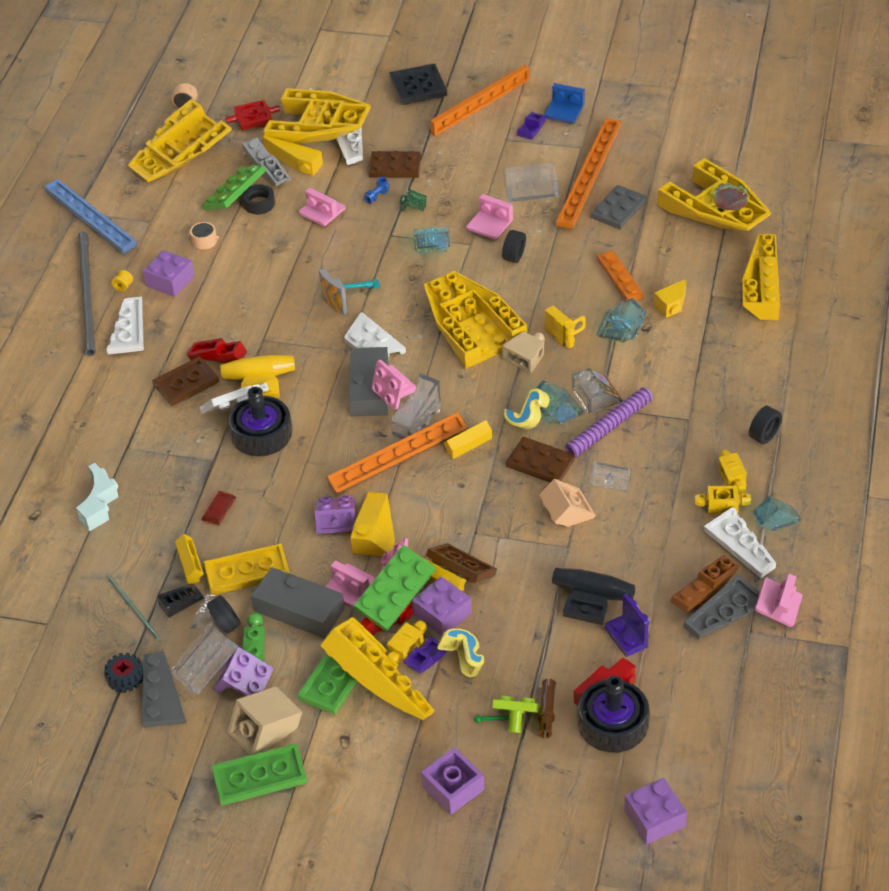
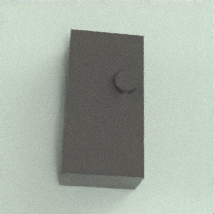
[349,347,389,417]
[251,567,345,638]

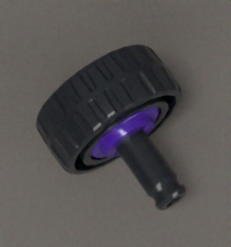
[228,386,292,456]
[577,675,650,753]

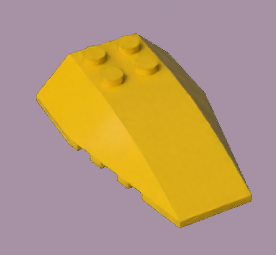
[128,99,232,182]

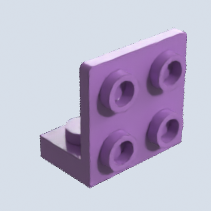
[315,495,356,534]
[213,647,273,696]

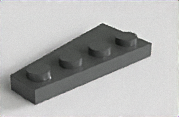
[683,575,760,639]
[142,652,186,727]

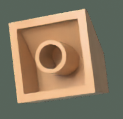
[539,479,596,527]

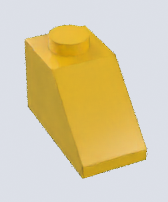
[654,279,686,318]

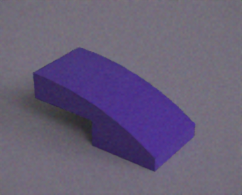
[517,112,547,140]
[403,636,447,674]

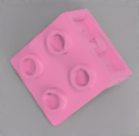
[467,194,513,240]

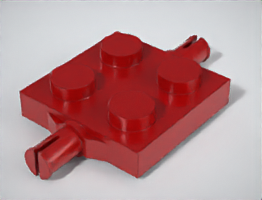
[226,100,280,130]

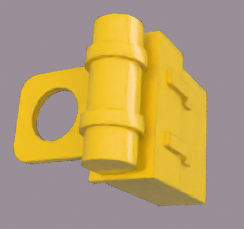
[545,306,586,348]

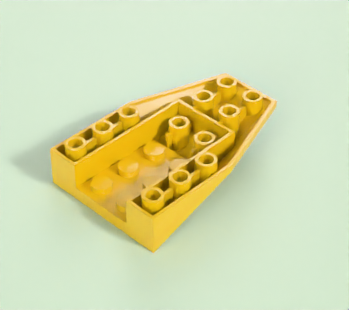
[424,271,527,369]

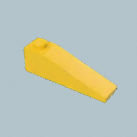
[263,135,323,176]

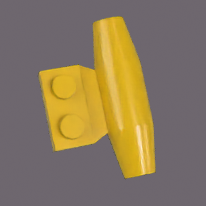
[220,355,295,398]

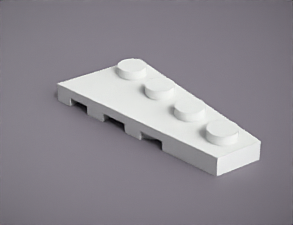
[336,126,363,165]
[107,297,144,355]
[704,506,776,578]

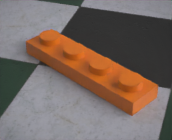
[597,250,643,303]

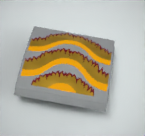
[319,268,348,315]

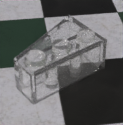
[391,373,442,439]

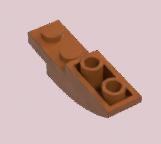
[671,555,740,613]

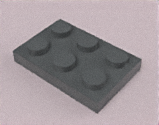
[591,185,647,230]

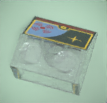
[572,368,623,414]

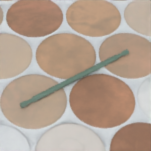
[108,576,160,640]

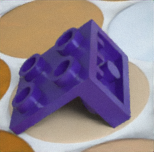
[604,594,650,657]

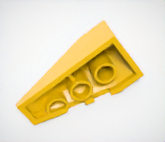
[351,492,395,557]

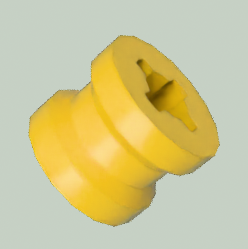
[111,270,133,292]

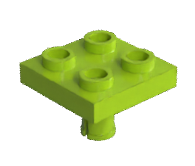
[493,696,540,733]

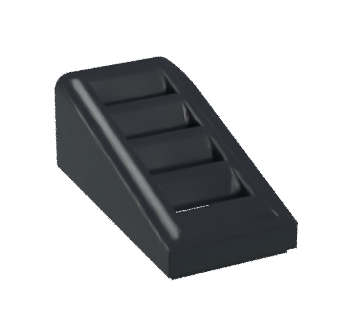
[157,583,204,618]

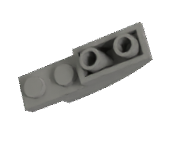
[243,138,290,186]

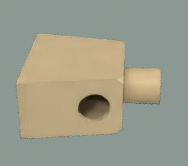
[502,332,545,373]

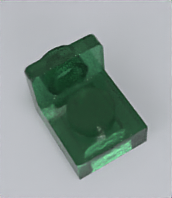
[399,189,427,212]

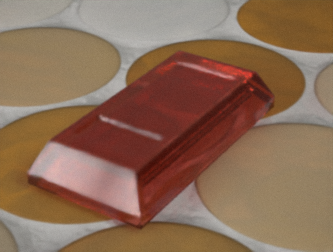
[201,491,236,525]

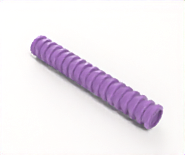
[565,387,653,458]

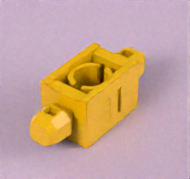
[718,449,747,494]
[695,486,751,514]
[386,620,427,665]

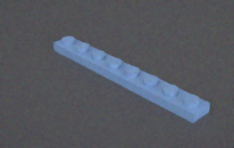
[44,179,137,254]

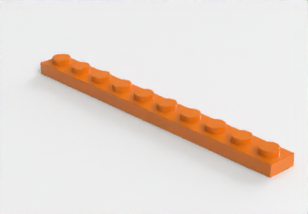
[556,118,621,229]

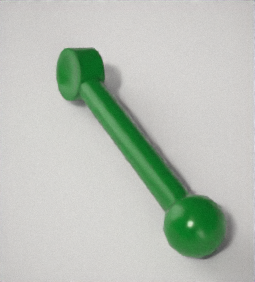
[474,715,509,723]

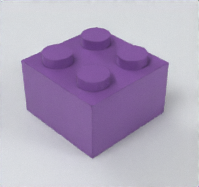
[143,250,194,297]
[412,576,472,636]
[421,747,485,815]
[624,778,687,844]

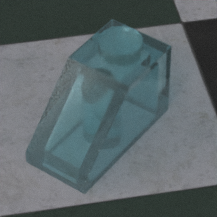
[753,496,801,531]

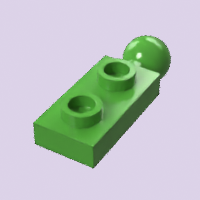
[243,612,266,662]

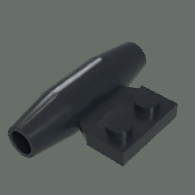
[552,568,636,625]

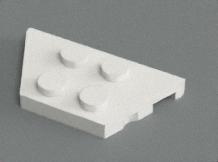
[344,312,406,357]
[199,383,269,414]

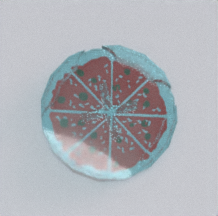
[713,183,748,210]

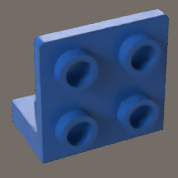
[544,83,585,124]

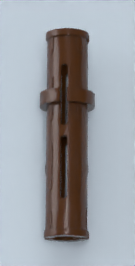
[538,679,556,738]

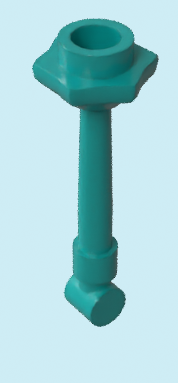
[343,279,380,289]

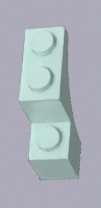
[76,463,119,531]

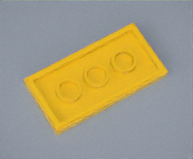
[203,543,290,596]

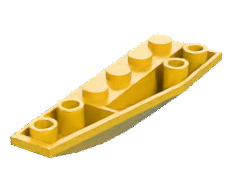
[742,234,780,320]

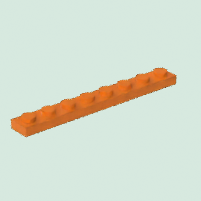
[430,64,529,136]
[326,412,467,495]

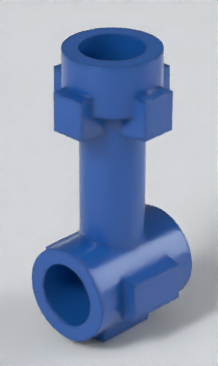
[364,177,389,204]

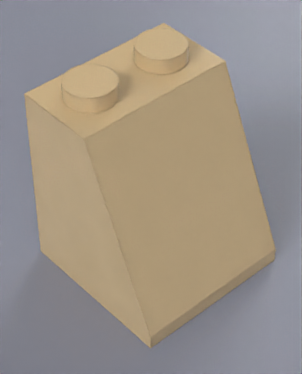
[227,686,302,755]

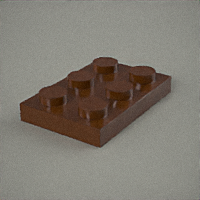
[369,151,421,178]
[152,356,219,406]
[506,436,575,482]
[426,543,497,583]

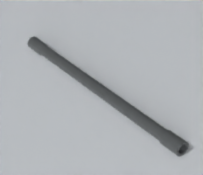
[78,232,96,356]

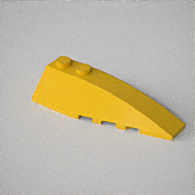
[320,617,434,720]

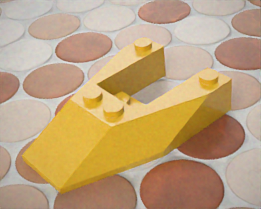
[264,88,371,145]
[657,158,771,231]

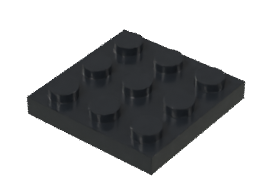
[389,63,448,105]

